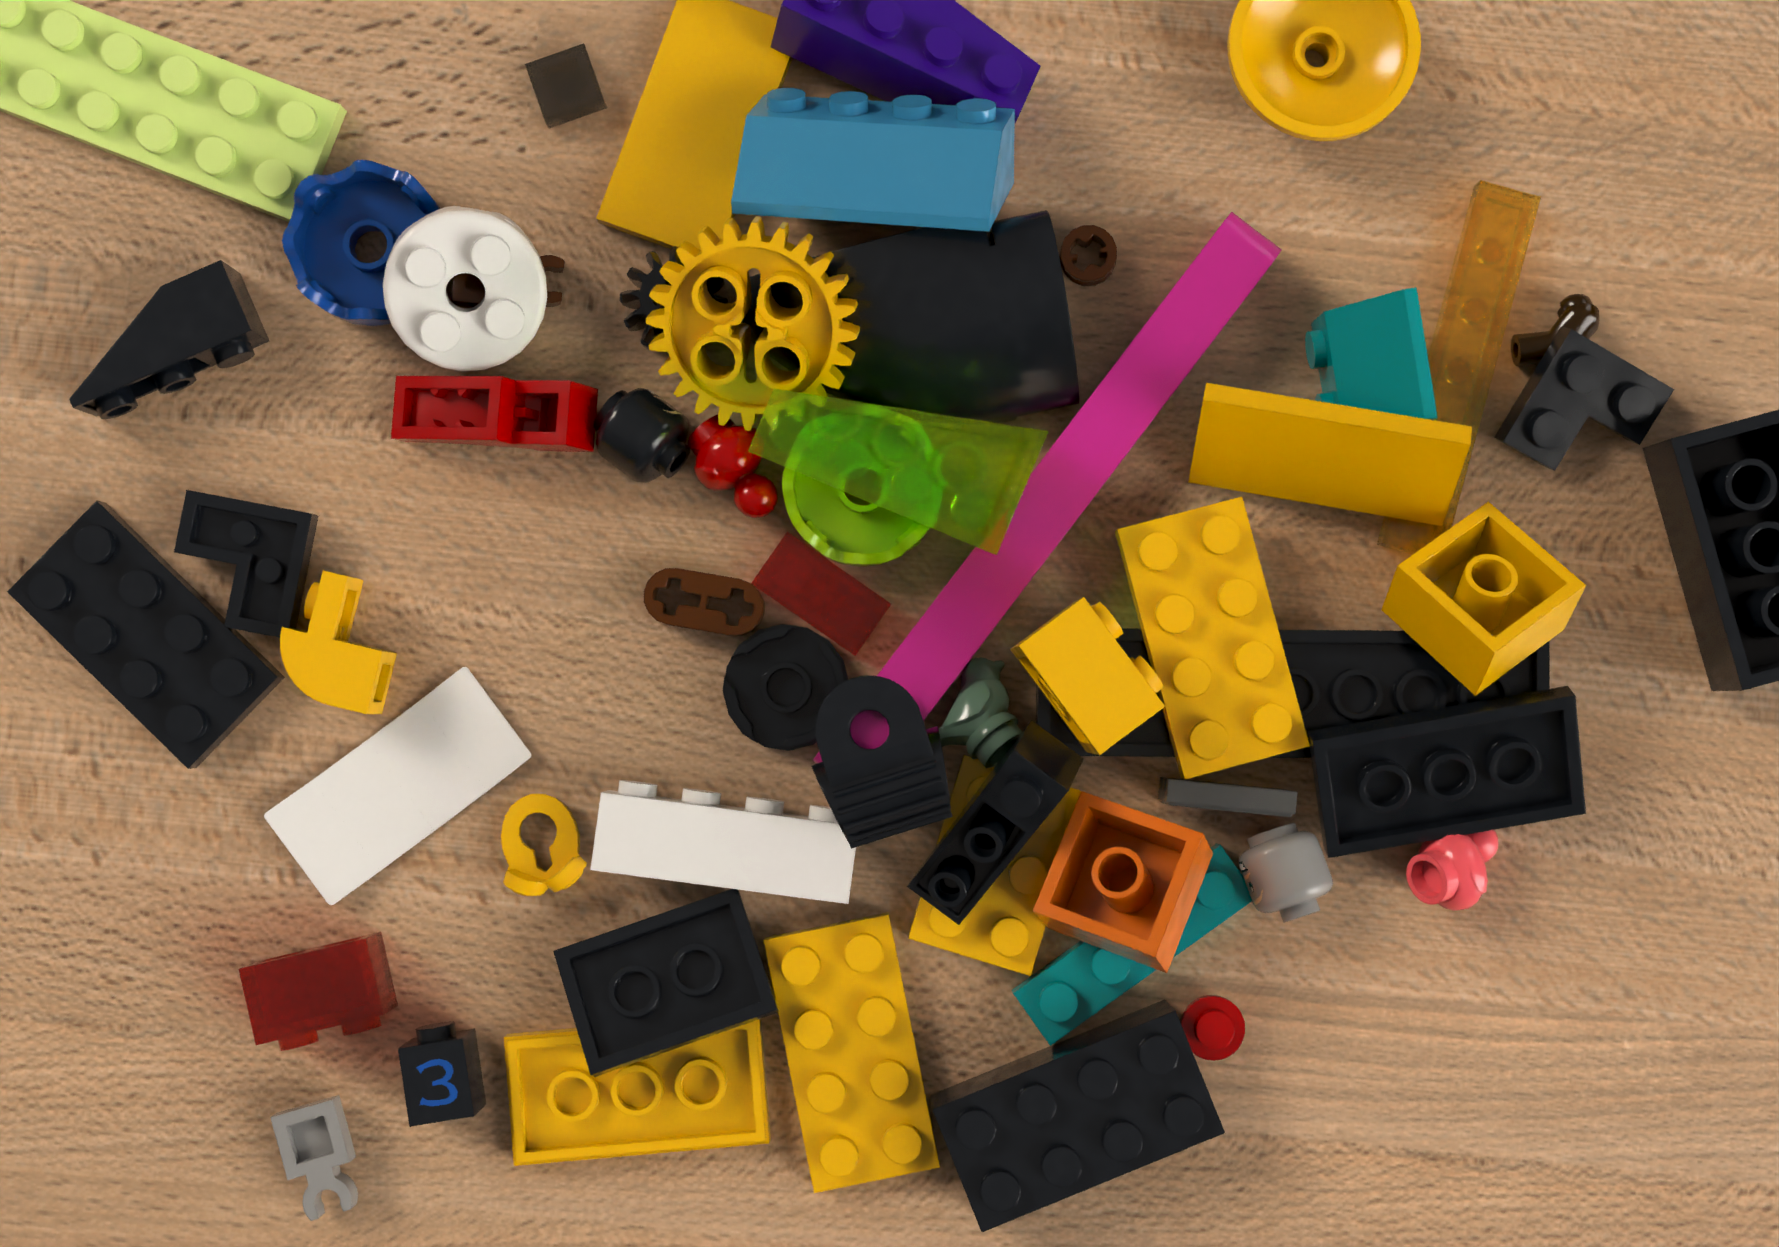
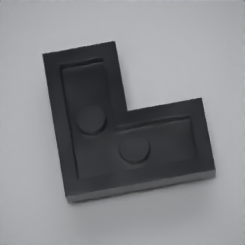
[1494,326,1674,471]
[174,490,319,638]

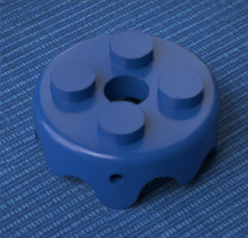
[282,160,440,326]

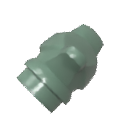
[939,657,1022,768]

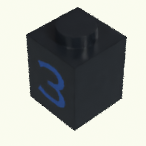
[398,1021,486,1127]

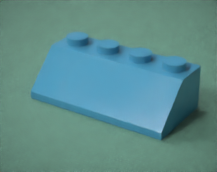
[731,88,1015,232]

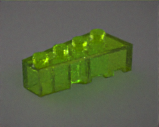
[748,389,1049,555]

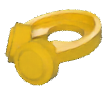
[501,794,587,896]

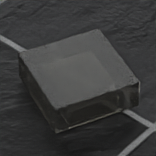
[525,43,607,129]

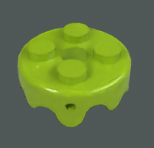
[782,404,943,567]

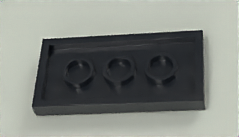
[7,501,285,769]
[1308,686,1586,858]

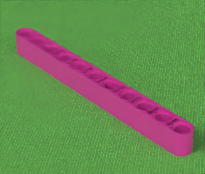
[813,212,1282,764]

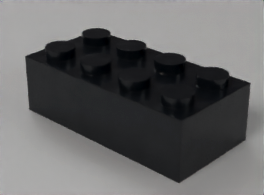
[1642,410,1779,691]
[931,999,1225,1232]

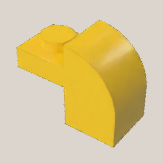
[280,570,397,714]

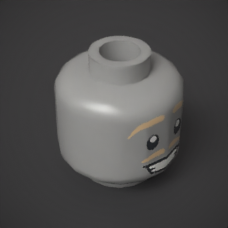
[1239,823,1333,923]

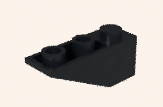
[69,260,269,419]
[907,720,1084,925]

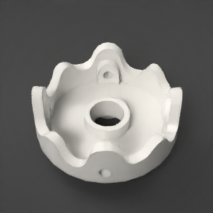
[383,206,548,372]

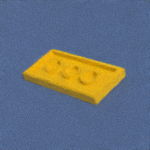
[596,0,793,251]
[1188,383,1472,526]
[504,1019,771,1166]

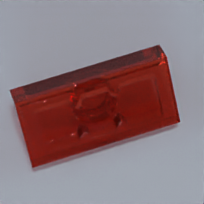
[751,532,891,657]

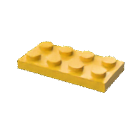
[1115,496,1310,779]
[764,912,940,1193]

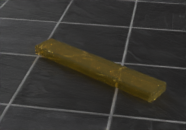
[1377,180,1541,555]

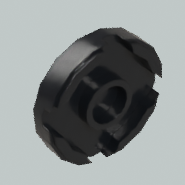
[722,624,849,751]

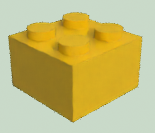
[1381,501,1586,696]
[1010,597,1165,755]

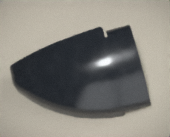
[734,210,1080,425]

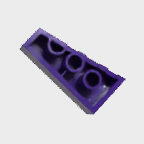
[771,0,1041,123]

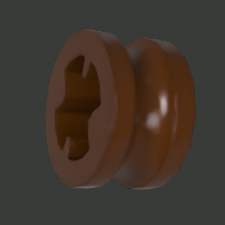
[1061,225,1117,286]

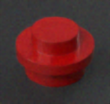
[1180,995,1245,1061]

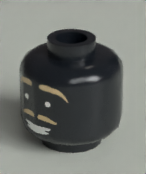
[594,388,690,483]

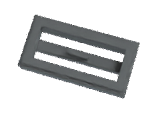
[1158,777,1298,817]

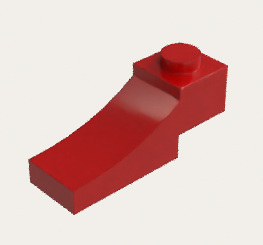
[391,376,598,452]

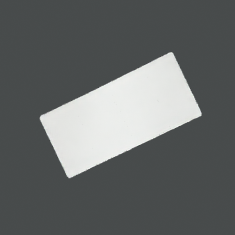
[264,667,531,905]

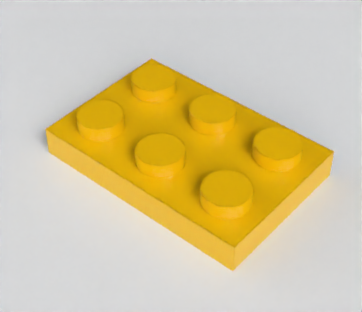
[908,754,1084,976]

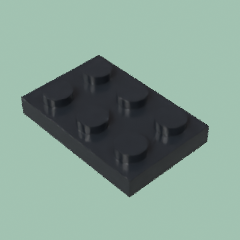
[553,889,779,1077]

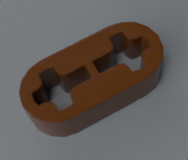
[644,568,765,636]

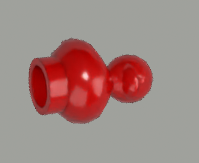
[688,415,778,518]

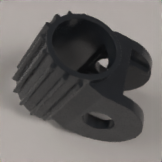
[811,675,953,849]

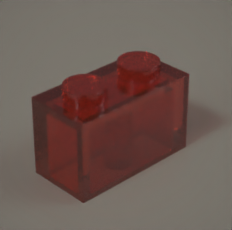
[239,931,398,1051]

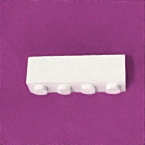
[590,780,856,904]

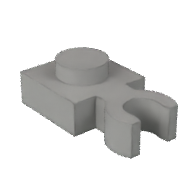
[270,1095,358,1221]

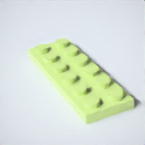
[0,0,347,222]

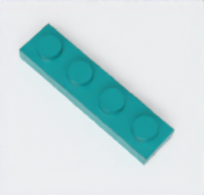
[1012,843,1252,1046]

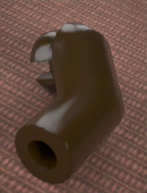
[1511,294,1599,366]

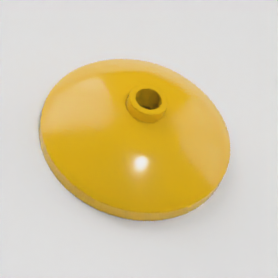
[1227,0,1421,141]

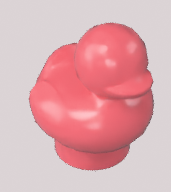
[1406,830,1499,911]

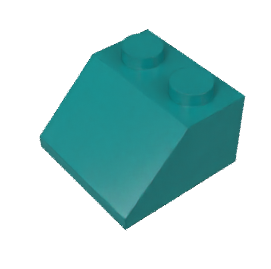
[1305,287,1438,420]

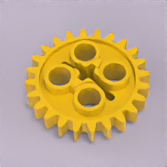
[646,216,860,431]

